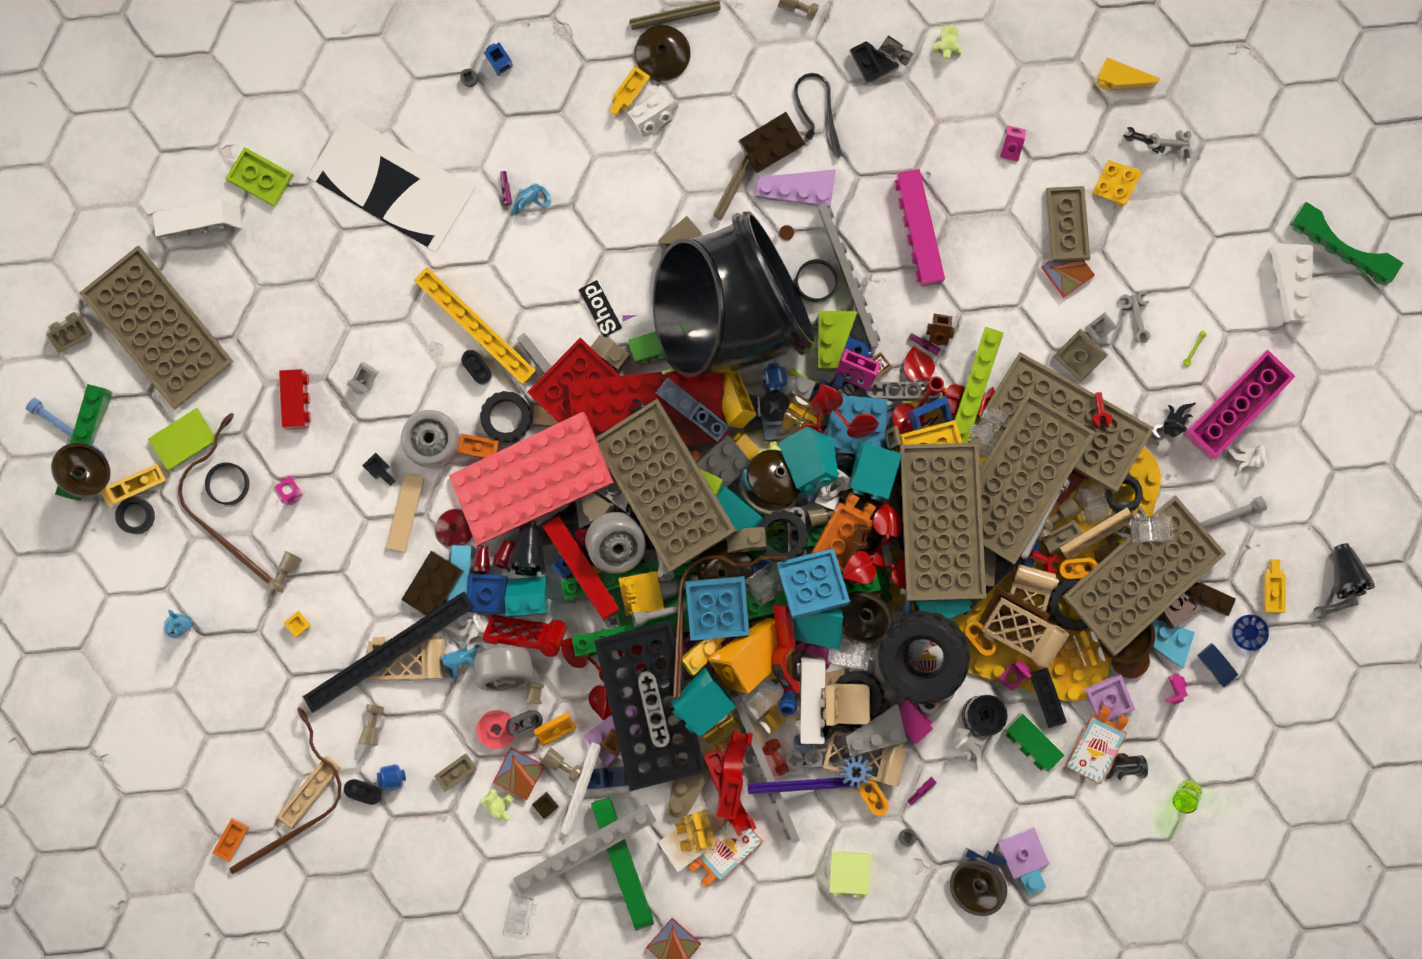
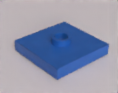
[467,573,508,614]

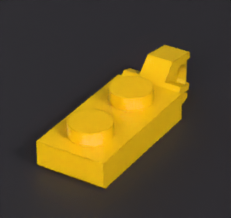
[609,66,650,117]
[1264,559,1286,613]
[682,637,726,675]

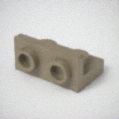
[46,312,93,353]

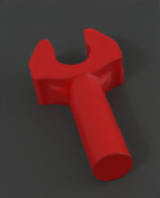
[976,387,995,419]
[1092,392,1113,429]
[1029,550,1062,573]

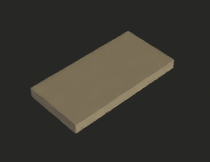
[1046,186,1090,262]

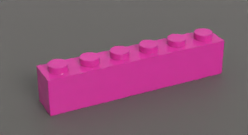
[894,169,945,287]

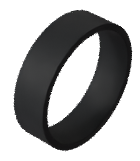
[795,259,838,302]
[205,462,250,505]

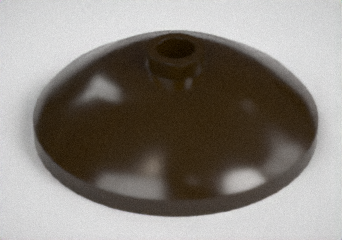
[634,25,691,81]
[51,443,111,497]
[747,449,801,505]
[696,541,754,590]
[840,591,893,644]
[1098,623,1155,664]
[950,859,1007,916]

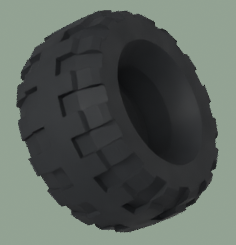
[878,611,970,704]

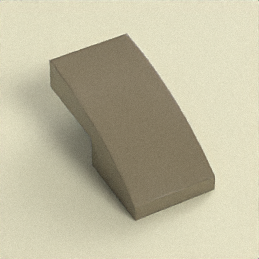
[884,426,902,452]

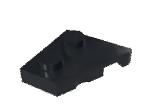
[849,41,899,84]
[539,502,579,545]

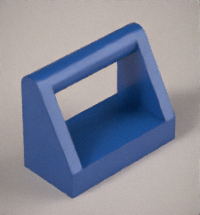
[907,396,953,431]

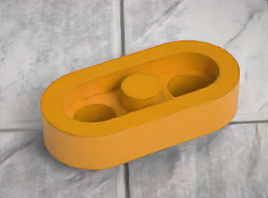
[1059,558,1098,579]
[964,621,997,656]
[858,779,889,816]

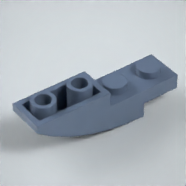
[655,378,729,442]

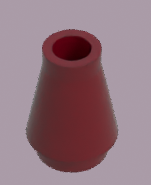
[493,539,514,569]
[471,545,491,574]

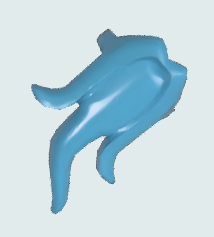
[512,183,551,215]
[164,610,193,638]
[441,645,479,680]

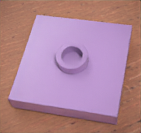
[1084,673,1135,721]
[998,827,1049,879]

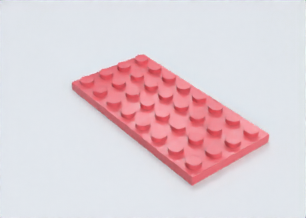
[449,412,614,545]

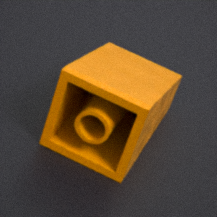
[708,617,795,693]

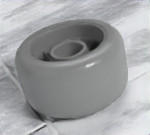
[401,410,460,469]
[585,512,646,574]
[474,647,533,691]

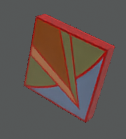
[1041,260,1095,298]
[492,748,545,800]
[646,917,701,959]

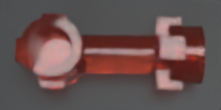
[762,739,789,776]

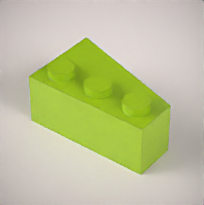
[817,311,858,371]

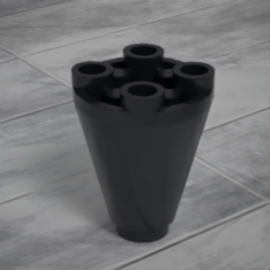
[1333,543,1375,599]

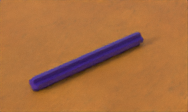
[747,777,861,794]

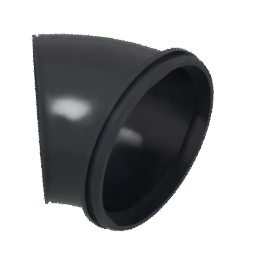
[653,211,816,377]

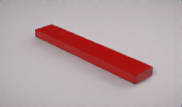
[543,516,620,621]

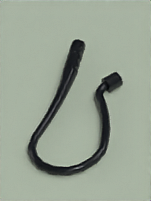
[794,73,842,157]

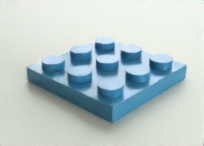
[827,395,888,455]
[777,548,850,619]
[685,576,749,641]

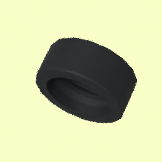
[1105,475,1143,512]
[115,497,155,534]

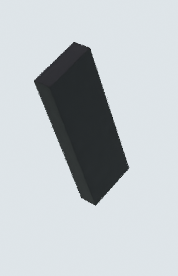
[1030,668,1067,728]

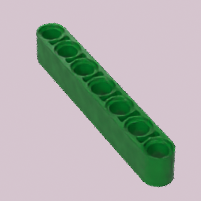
[591,796,655,931]

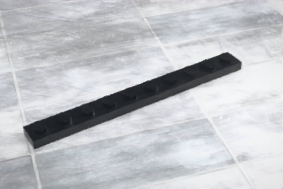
[302,592,475,713]

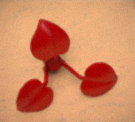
[892,346,965,434]
[797,384,879,439]
[843,504,906,590]
[561,636,652,720]

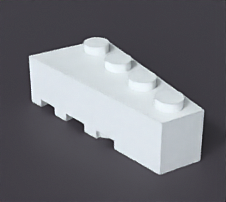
[153,198,242,239]
[1269,243,1313,325]
[796,657,825,744]

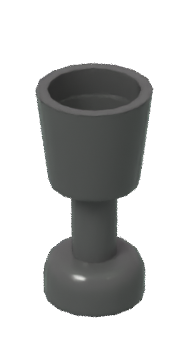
[659,574,699,601]

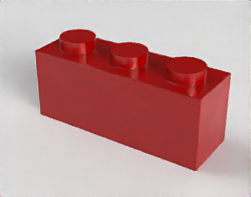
[279,369,311,430]

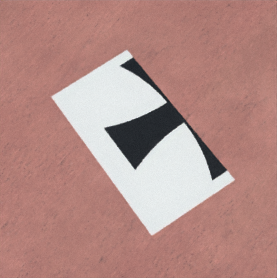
[308,114,475,252]

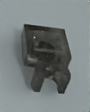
[878,35,914,66]

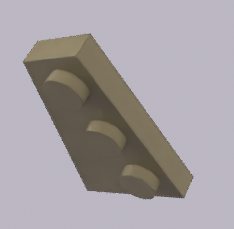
[666,757,710,819]

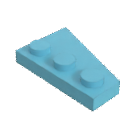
[1152,619,1195,669]

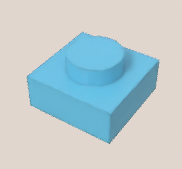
[1020,869,1046,895]

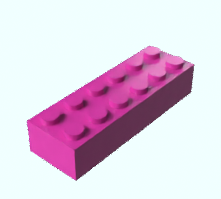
[1183,350,1296,460]

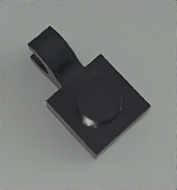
[362,452,396,486]

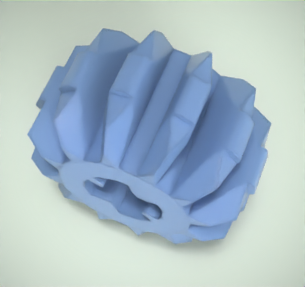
[839,755,872,788]

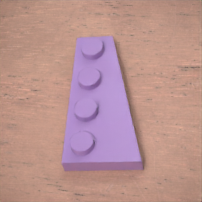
[756,169,836,207]
[584,690,655,767]

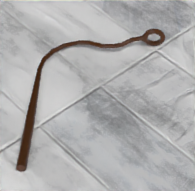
[178,413,273,584]
[673,555,789,698]
[229,707,342,874]

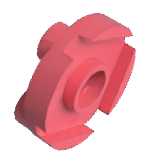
[477,710,516,749]

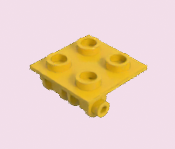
[1092,160,1143,207]
[619,571,664,616]

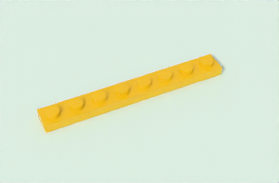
[414,267,536,385]

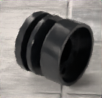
[961,695,1008,736]

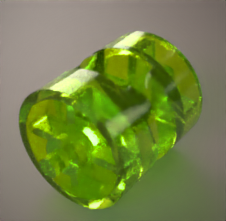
[1172,779,1203,814]

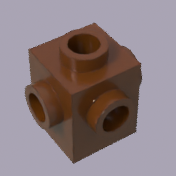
[926,313,955,346]

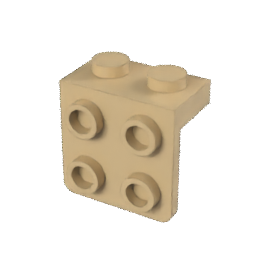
[823,684,870,726]

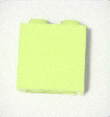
[829,851,871,898]

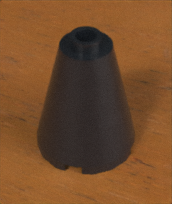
[506,522,545,576]

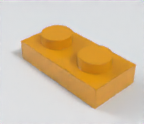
[534,712,577,746]

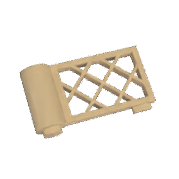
[999,564,1059,648]
[981,597,1069,669]
[369,635,445,680]
[823,729,908,786]

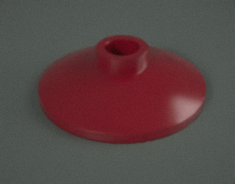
[436,509,473,547]

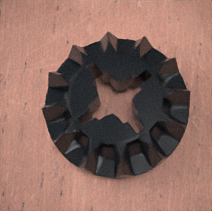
[760,391,790,421]

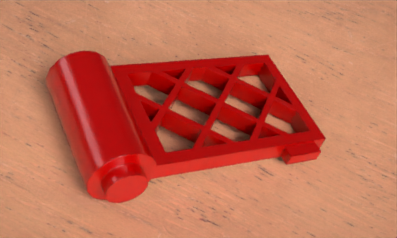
[482,615,567,657]

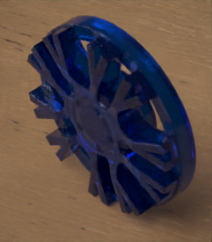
[1232,614,1269,651]

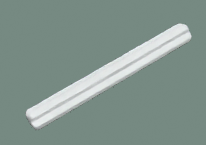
[561,742,601,835]

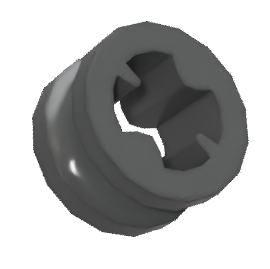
[460,68,478,87]
[899,829,917,847]

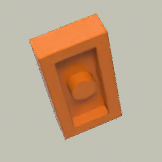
[457,433,499,458]
[212,818,250,862]

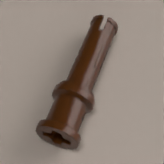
[845,524,871,584]

